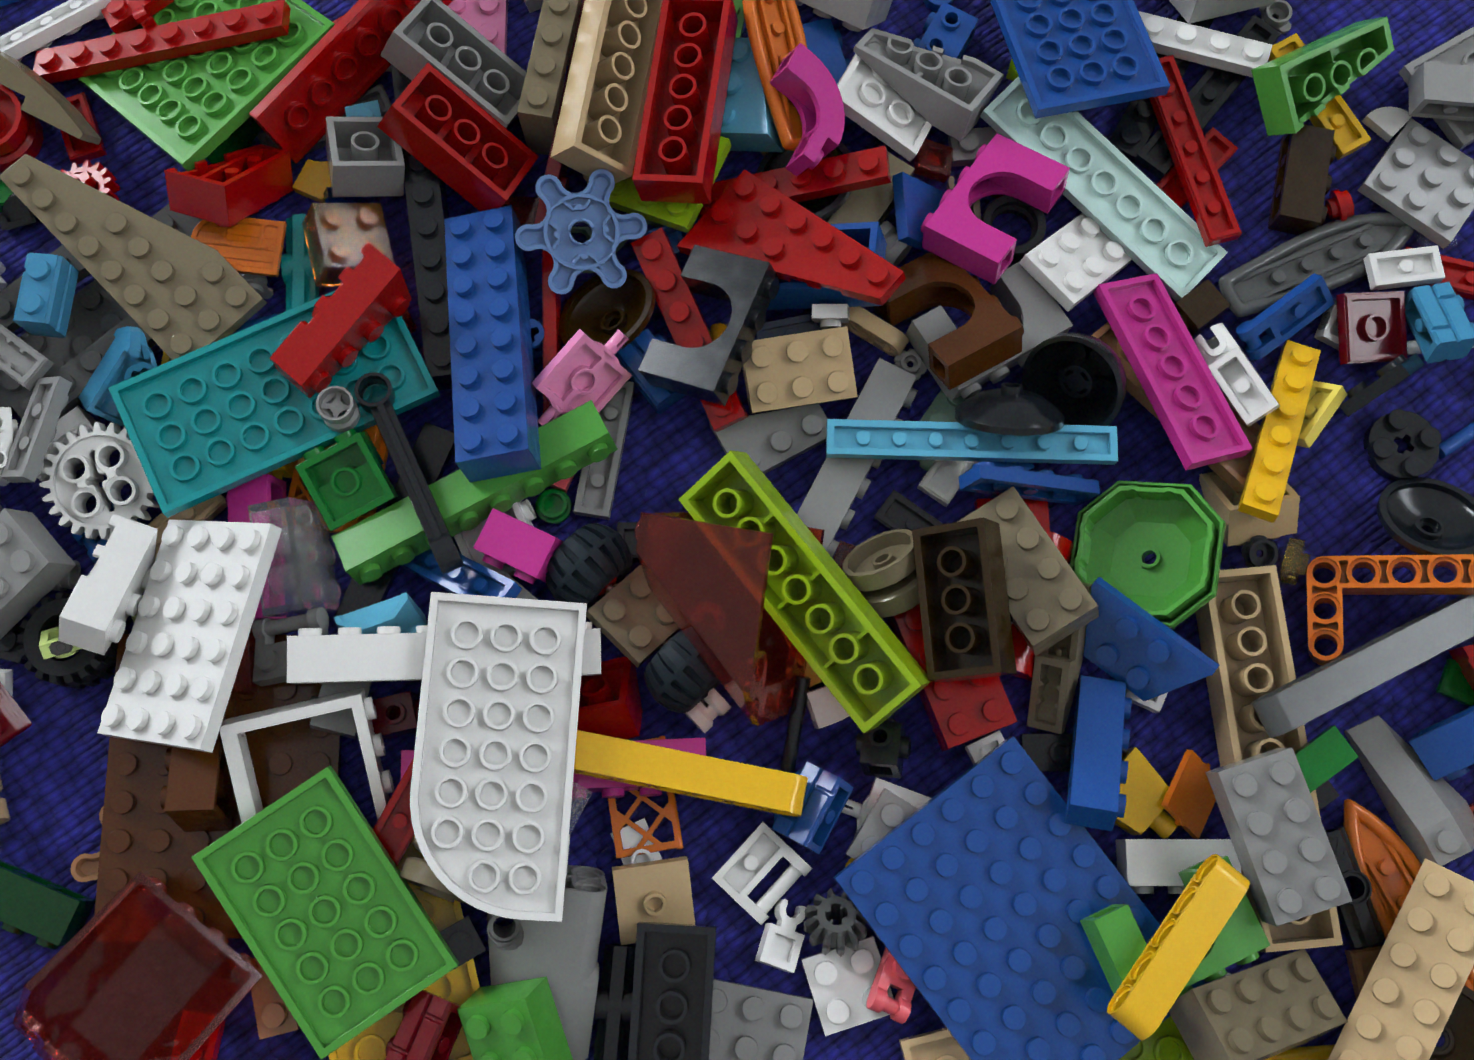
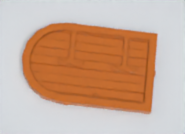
[191,217,287,277]

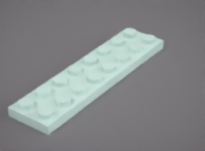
[980,76,1228,302]

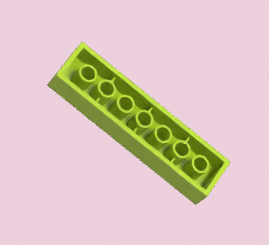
[678,450,932,733]

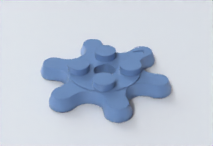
[515,169,647,295]

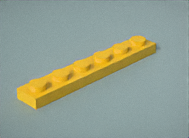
[1237,340,1321,523]

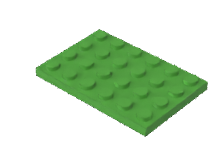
[191,766,459,1060]

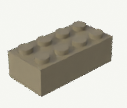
[957,486,1099,656]
[1169,949,1348,1060]

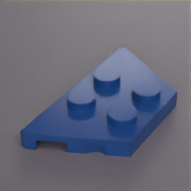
[1083,577,1220,701]

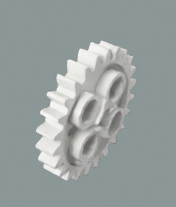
[39,422,159,540]

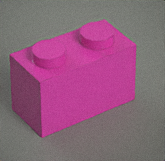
[473,508,563,585]

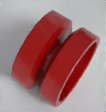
[0,84,44,173]

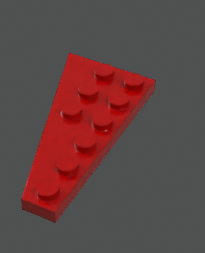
[677,169,906,306]

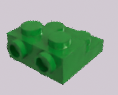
[295,428,398,531]

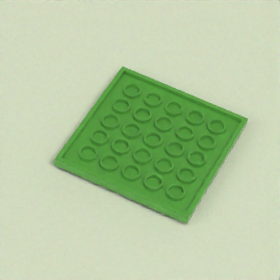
[77,0,335,171]

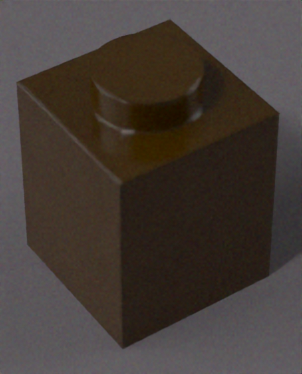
[1175,279,1231,338]

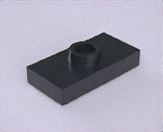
[1020,734,1073,772]

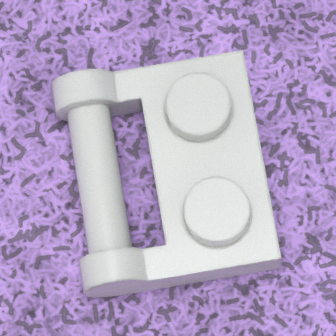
[712,822,812,925]

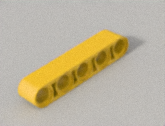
[1107,854,1250,1041]

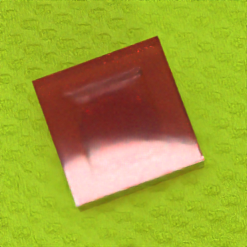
[914,139,953,183]

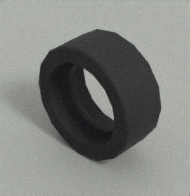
[981,195,1046,264]

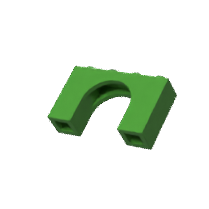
[1080,856,1270,998]

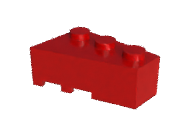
[164,144,293,227]

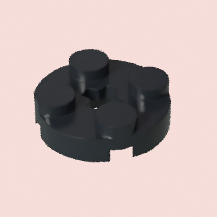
[1363,409,1442,481]

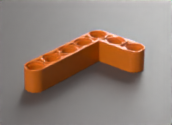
[1306,554,1474,665]

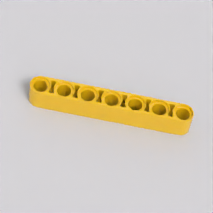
[574,730,808,817]

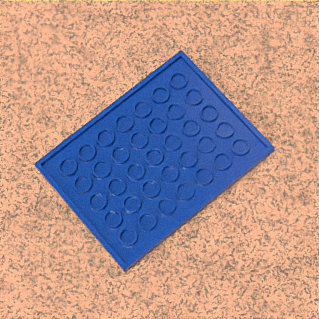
[833,736,1206,1060]

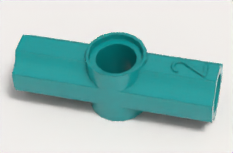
[281,214,324,311]

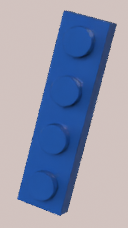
[958,462,1100,505]
[401,548,522,598]

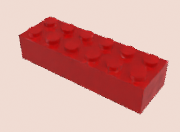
[632,0,738,204]

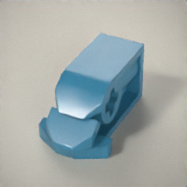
[78,326,157,427]

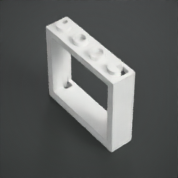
[219,688,394,823]

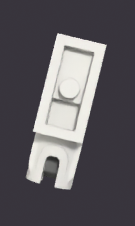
[1194,323,1280,427]

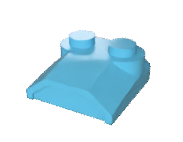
[334,592,428,634]

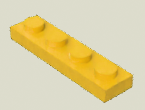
[1268,33,1371,160]

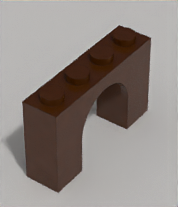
[873,252,1024,390]

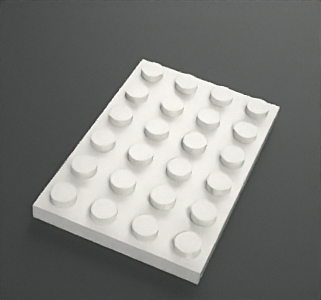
[97,519,282,753]

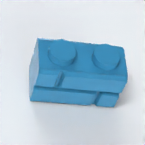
[13,252,79,338]
[1405,282,1474,364]

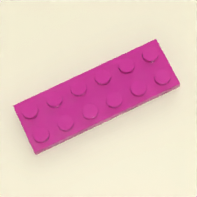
[1093,273,1253,470]

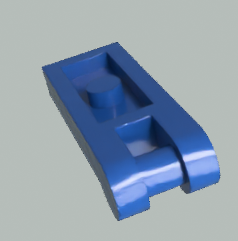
[1236,273,1335,360]

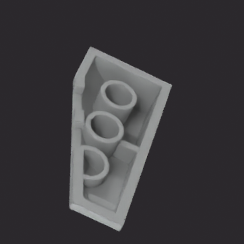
[853,28,1004,142]

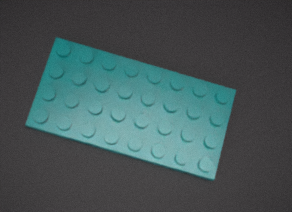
[108,290,440,518]

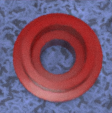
[1325,189,1354,221]

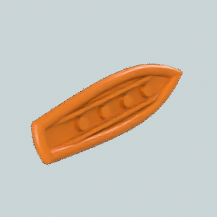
[742,0,807,151]
[1343,798,1474,991]

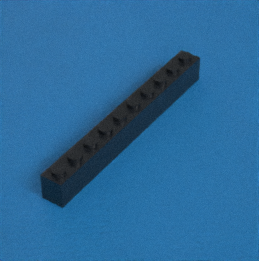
[391,64,452,391]

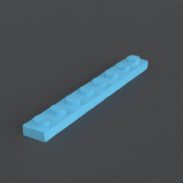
[826,419,1118,465]

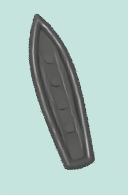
[1218,212,1415,318]

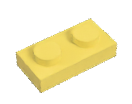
[1297,381,1348,448]

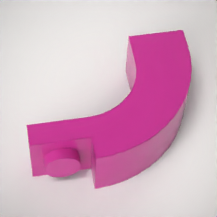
[770,43,845,177]

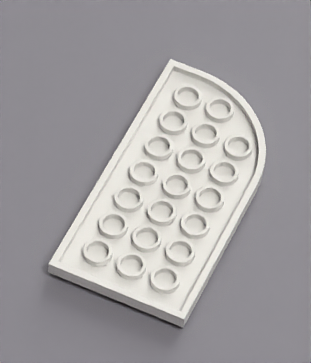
[410,592,587,922]

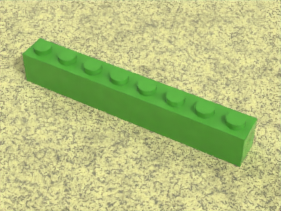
[331,400,618,585]

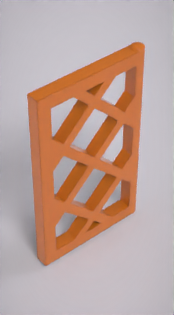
[608,735,683,859]

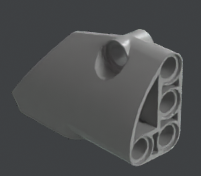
[487,865,607,1060]

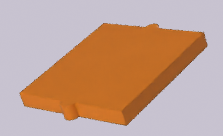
[1161,749,1216,839]

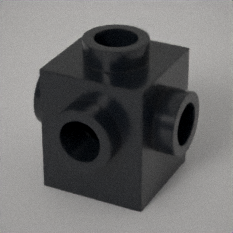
[856,718,911,779]

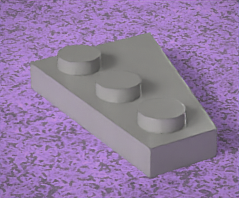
[710,403,828,474]

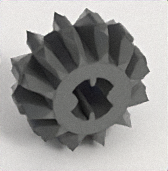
[803,888,867,957]

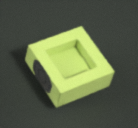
[39,626,82,659]

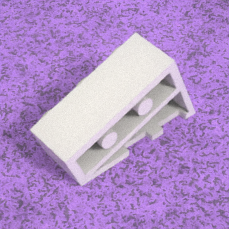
[58,514,157,655]

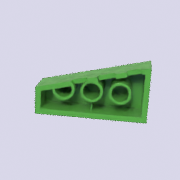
[1251,16,1395,136]

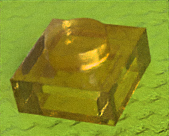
[1280,538,1311,585]

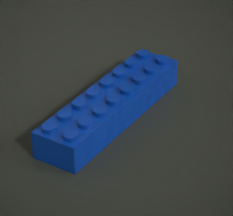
[444,205,541,483]

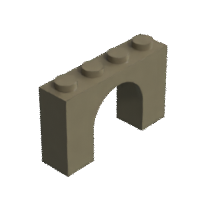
[517,0,582,155]

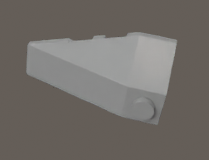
[1344,715,1474,866]

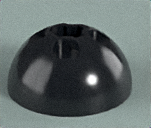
[1022,332,1127,426]

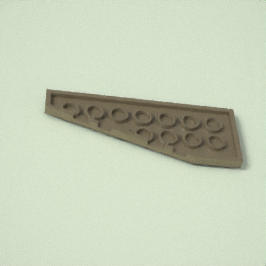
[0,154,267,360]

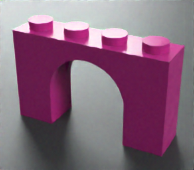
[921,133,1070,285]

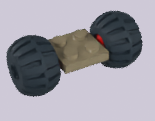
[546,523,734,713]

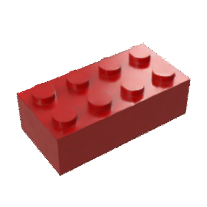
[377,62,539,211]
[887,604,1018,752]

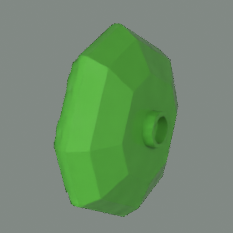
[1070,481,1226,629]

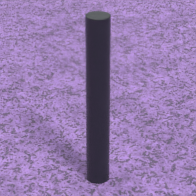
[780,675,811,773]

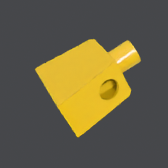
[1115,747,1178,839]

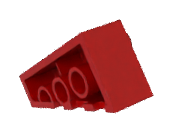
[270,242,412,399]

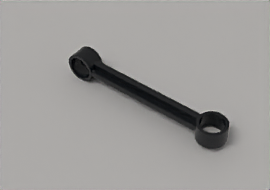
[354,372,464,575]

